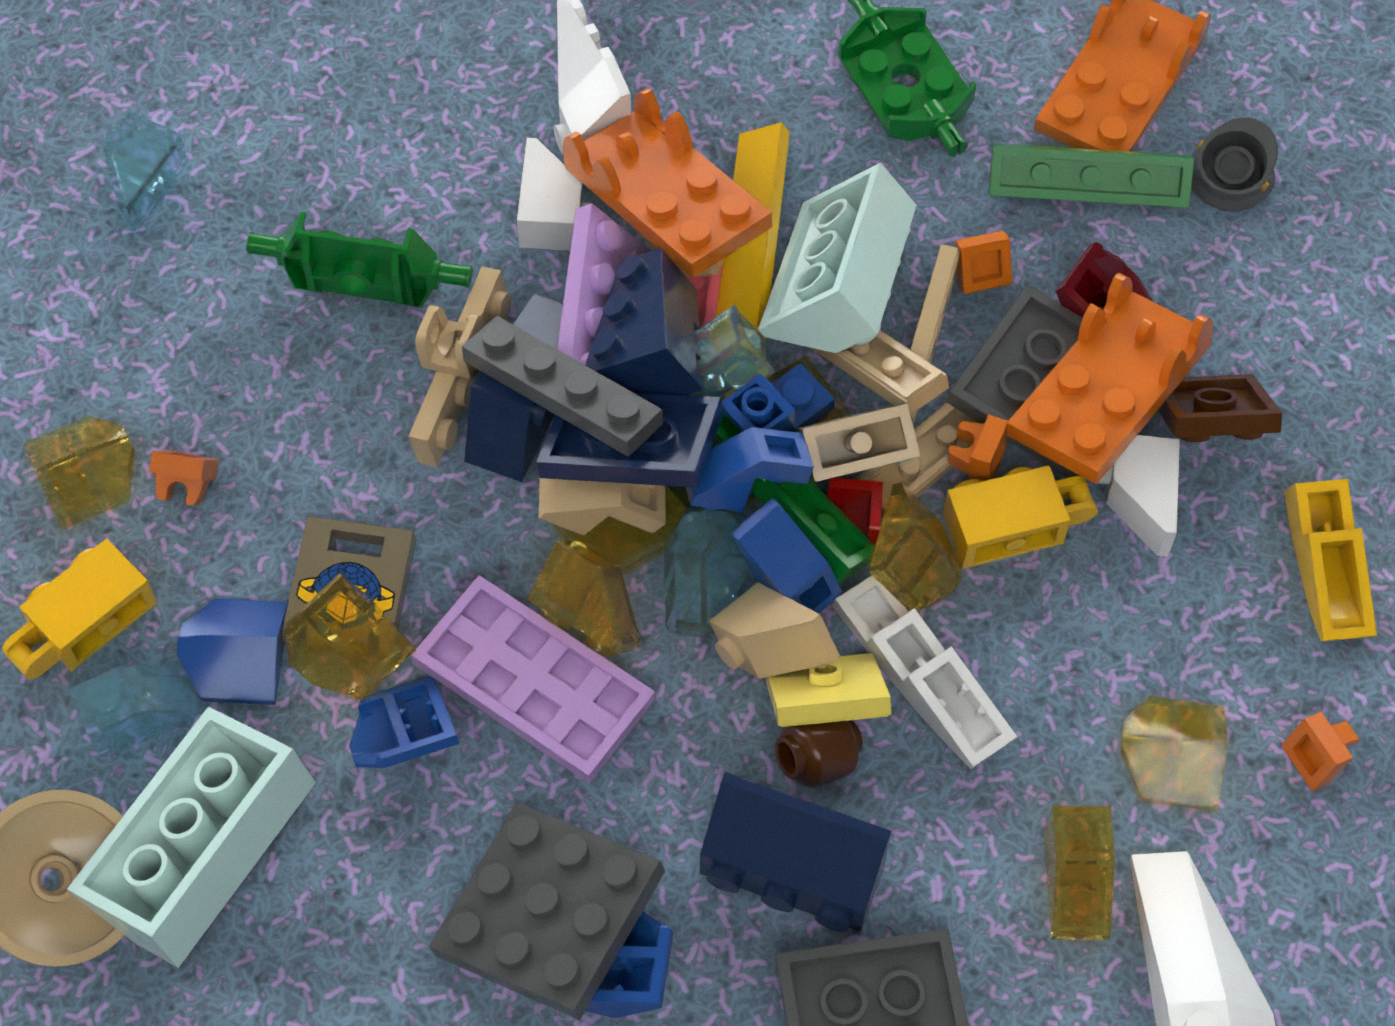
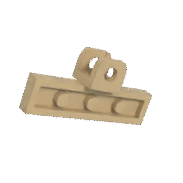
[408,266,511,468]

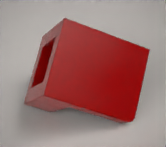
[827,478,883,558]

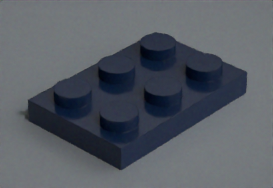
[536,393,724,488]

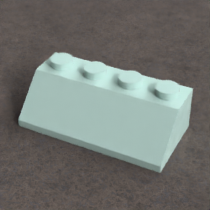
[758,162,917,353]
[67,707,316,968]

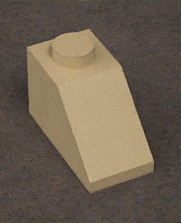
[797,403,920,482]
[709,582,840,679]

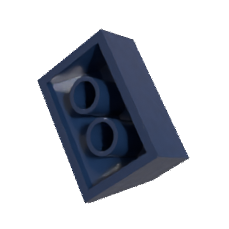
[700,772,892,932]

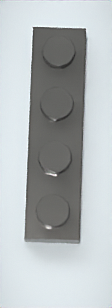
[462,316,663,457]

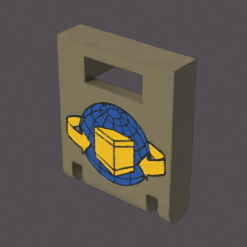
[282,516,416,659]

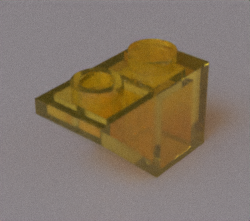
[527,540,641,656]
[1044,806,1115,940]

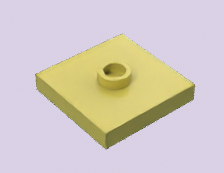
[765,653,891,727]

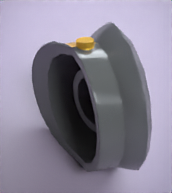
[1191,117,1278,211]

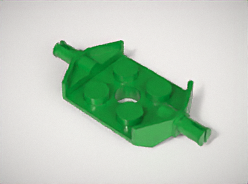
[838,0,976,157]
[246,212,473,308]

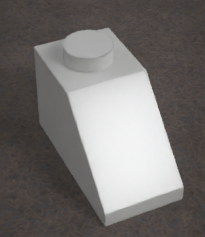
[517,138,590,251]
[1098,435,1180,557]

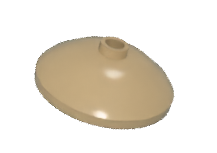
[0,790,124,967]

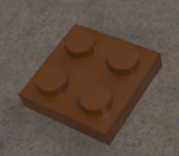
[1158,374,1282,442]

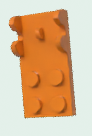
[1033,0,1211,152]
[563,88,772,278]
[1006,273,1213,484]

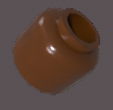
[775,720,863,788]

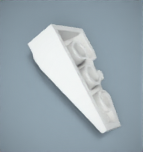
[553,0,631,154]
[1130,851,1275,1026]

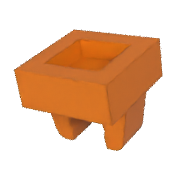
[955,230,1012,294]
[948,414,1008,481]
[149,450,219,505]
[1281,712,1360,792]

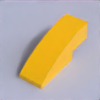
[1284,479,1377,642]

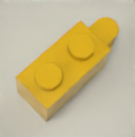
[943,465,1098,569]
[2,538,157,680]

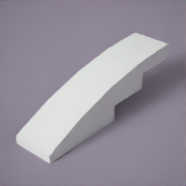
[832,571,1017,769]

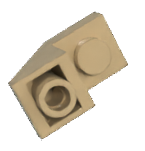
[539,478,666,536]

